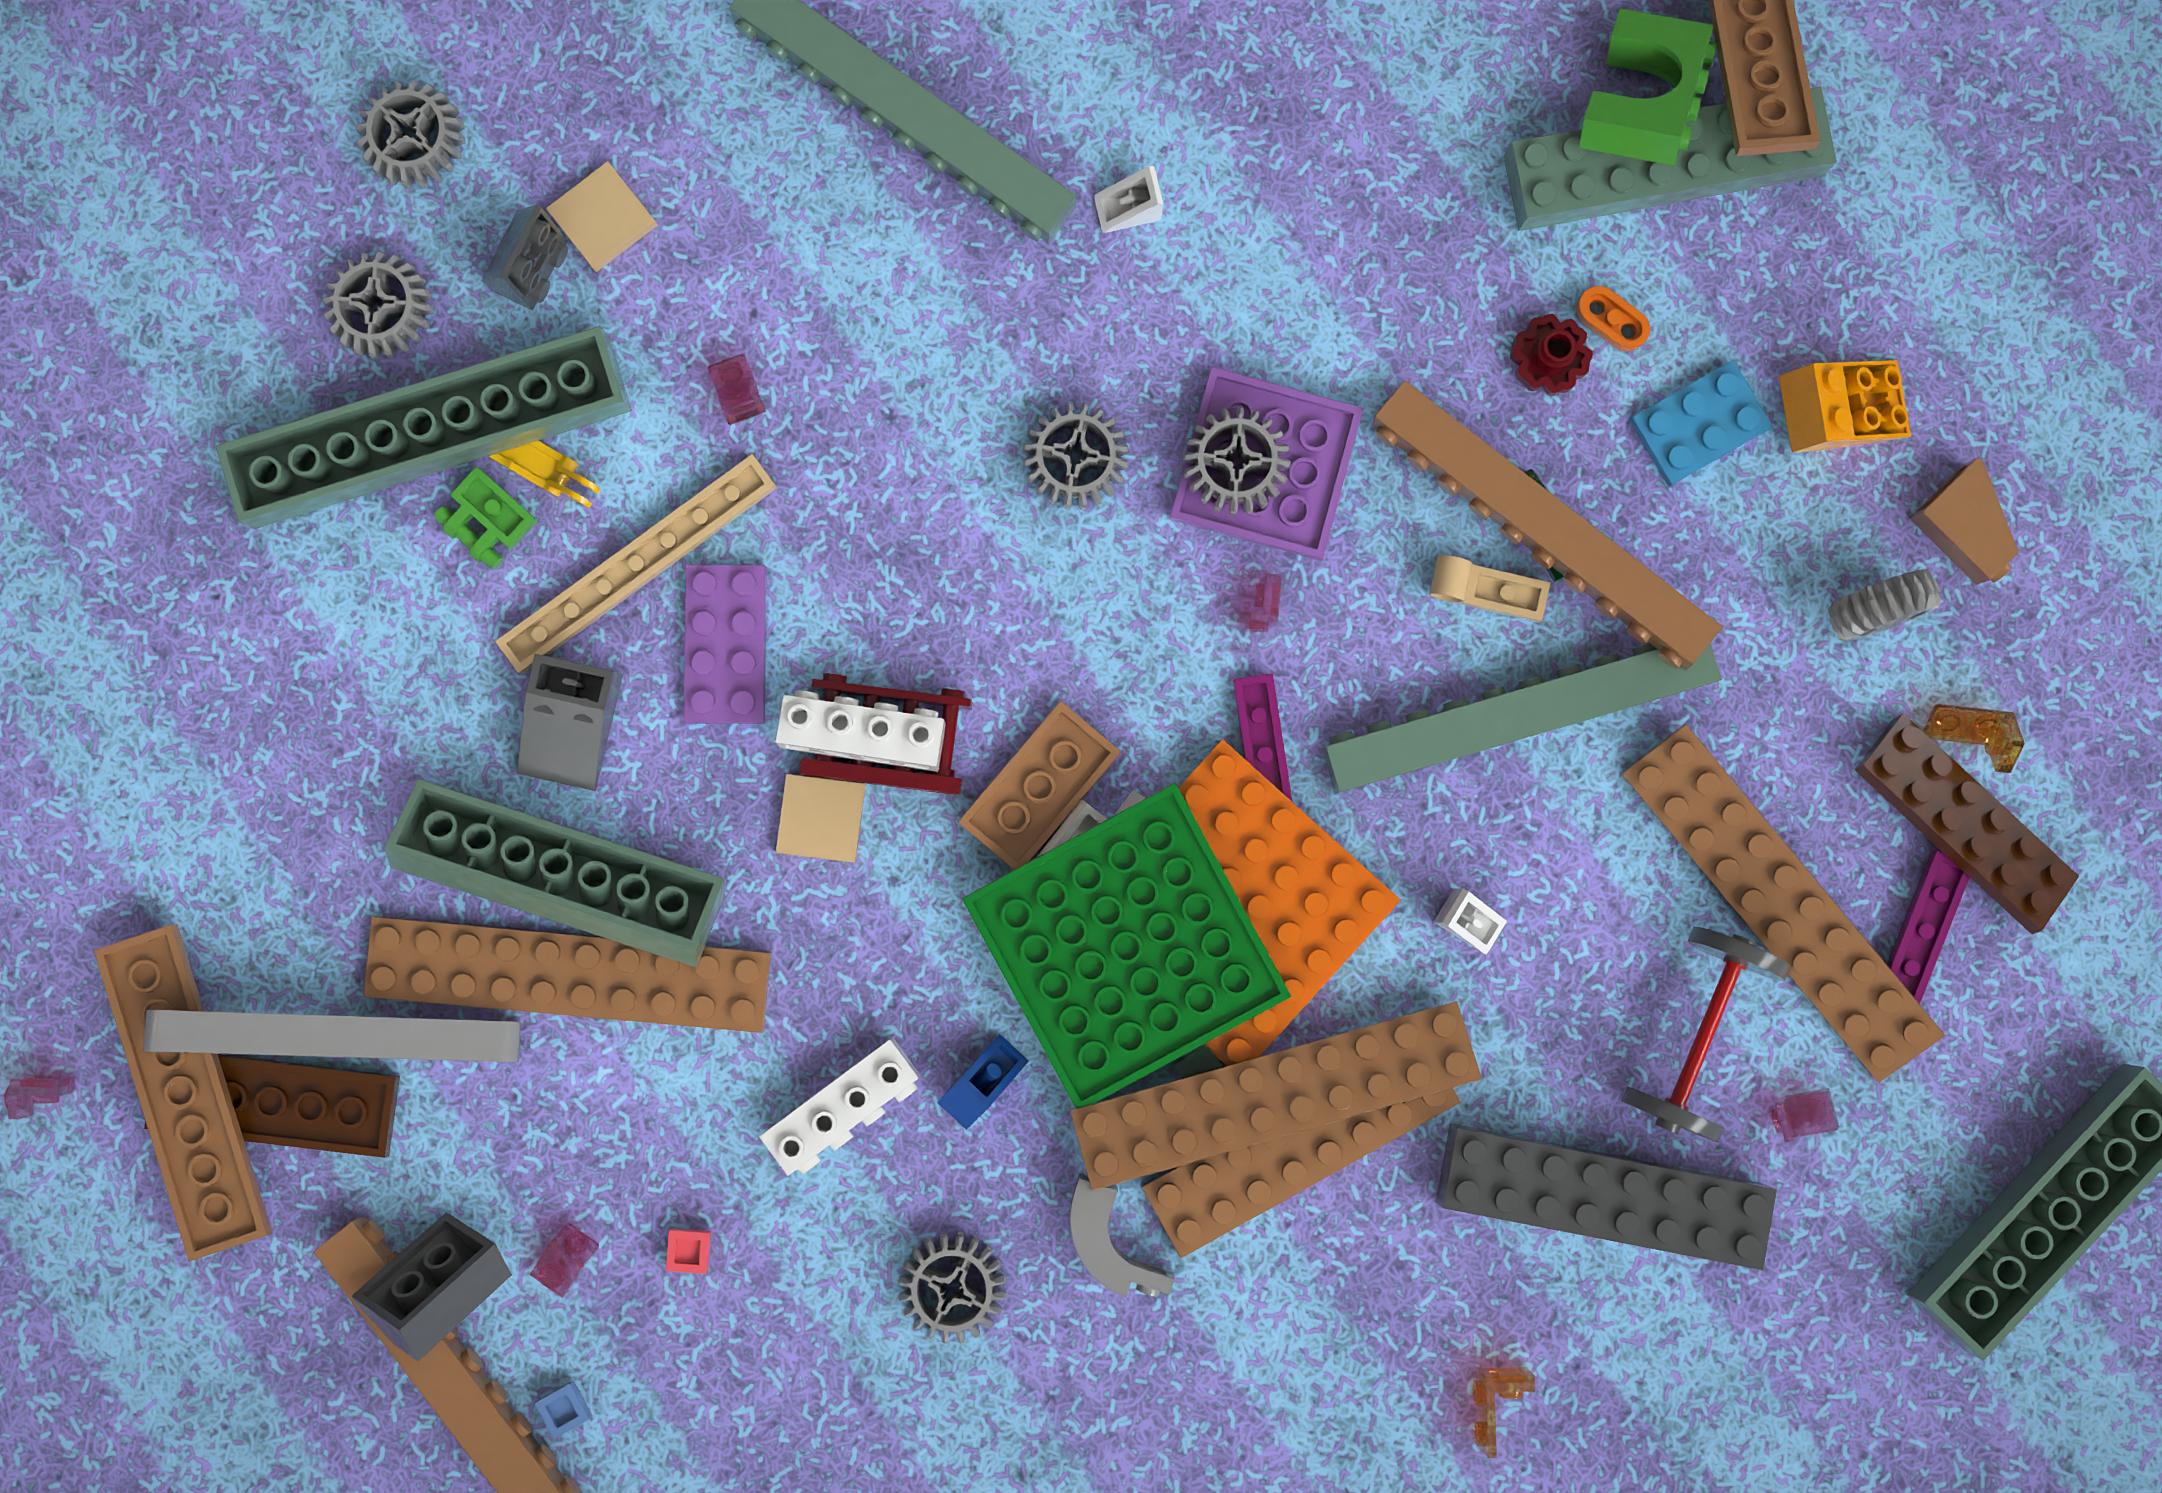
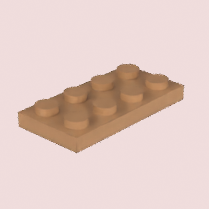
[958,701,1121,870]

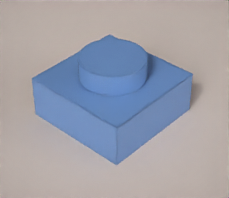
[534,1380,592,1439]

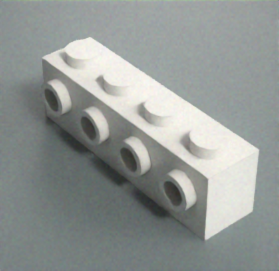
[776,690,946,772]
[759,1037,921,1176]

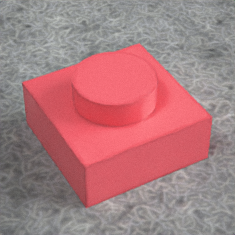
[666,1228,712,1274]

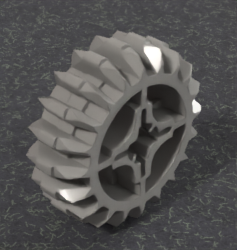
[355,79,466,189]
[322,251,433,360]
[1023,403,1129,510]
[1182,407,1291,516]
[1828,569,1942,641]
[898,1232,1007,1343]

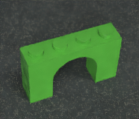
[1579,8,1718,166]

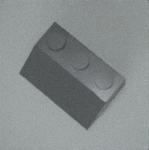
[352,1212,512,1361]

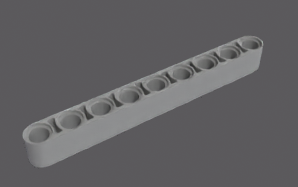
[143,1010,521,1062]

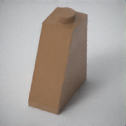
[1909,457,2019,585]

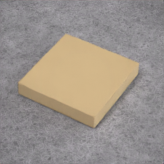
[546,161,658,273]
[776,774,866,863]

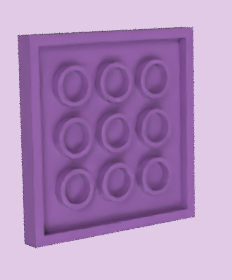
[1169,367,1364,561]

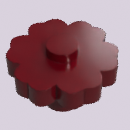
[1510,314,1593,396]

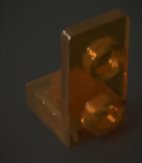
[1923,704,2025,773]
[1473,1367,1535,1458]

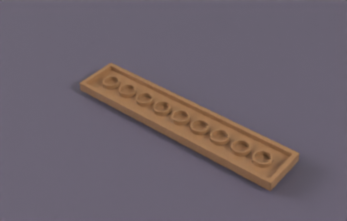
[1622,723,1945,1083]
[363,917,772,1033]
[1070,1001,1482,1191]

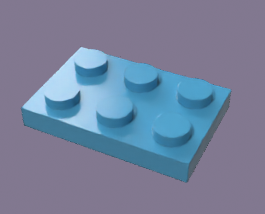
[1629,360,1773,487]

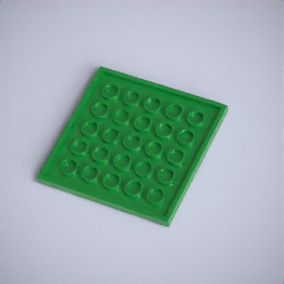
[962,783,1292,1109]

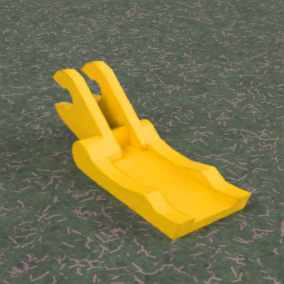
[489,441,601,508]

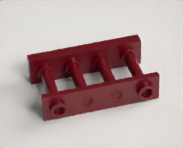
[799,673,973,796]

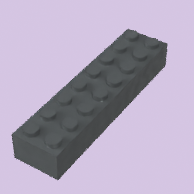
[1436,1123,1777,1270]

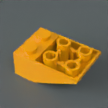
[1778,360,1911,453]

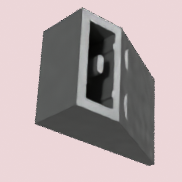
[481,205,568,310]
[517,654,623,791]

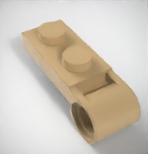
[1429,555,1551,622]

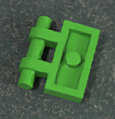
[434,466,538,570]

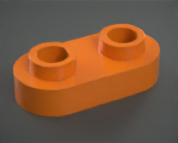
[1576,286,1650,352]

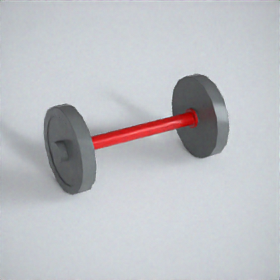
[1621,926,1791,1143]

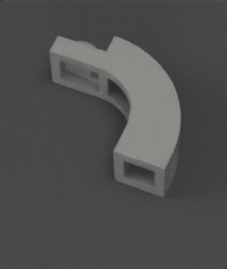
[1070,1173,1175,1297]

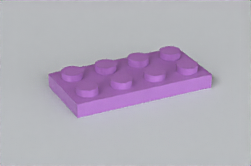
[684,565,767,724]

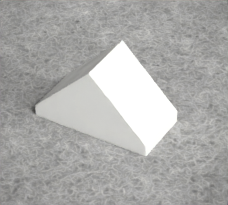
[1094,166,1163,233]
[1434,889,1507,955]

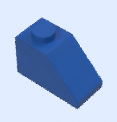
[937,1034,1029,1130]

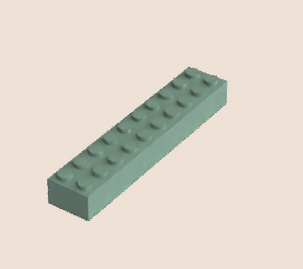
[215,326,632,529]

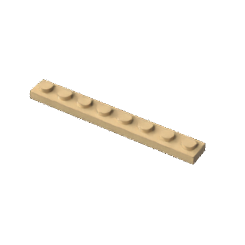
[495,454,777,675]

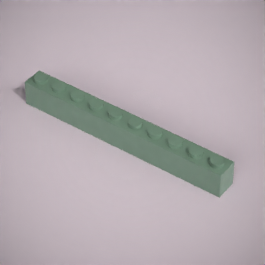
[729,0,1077,243]
[1322,643,1722,794]

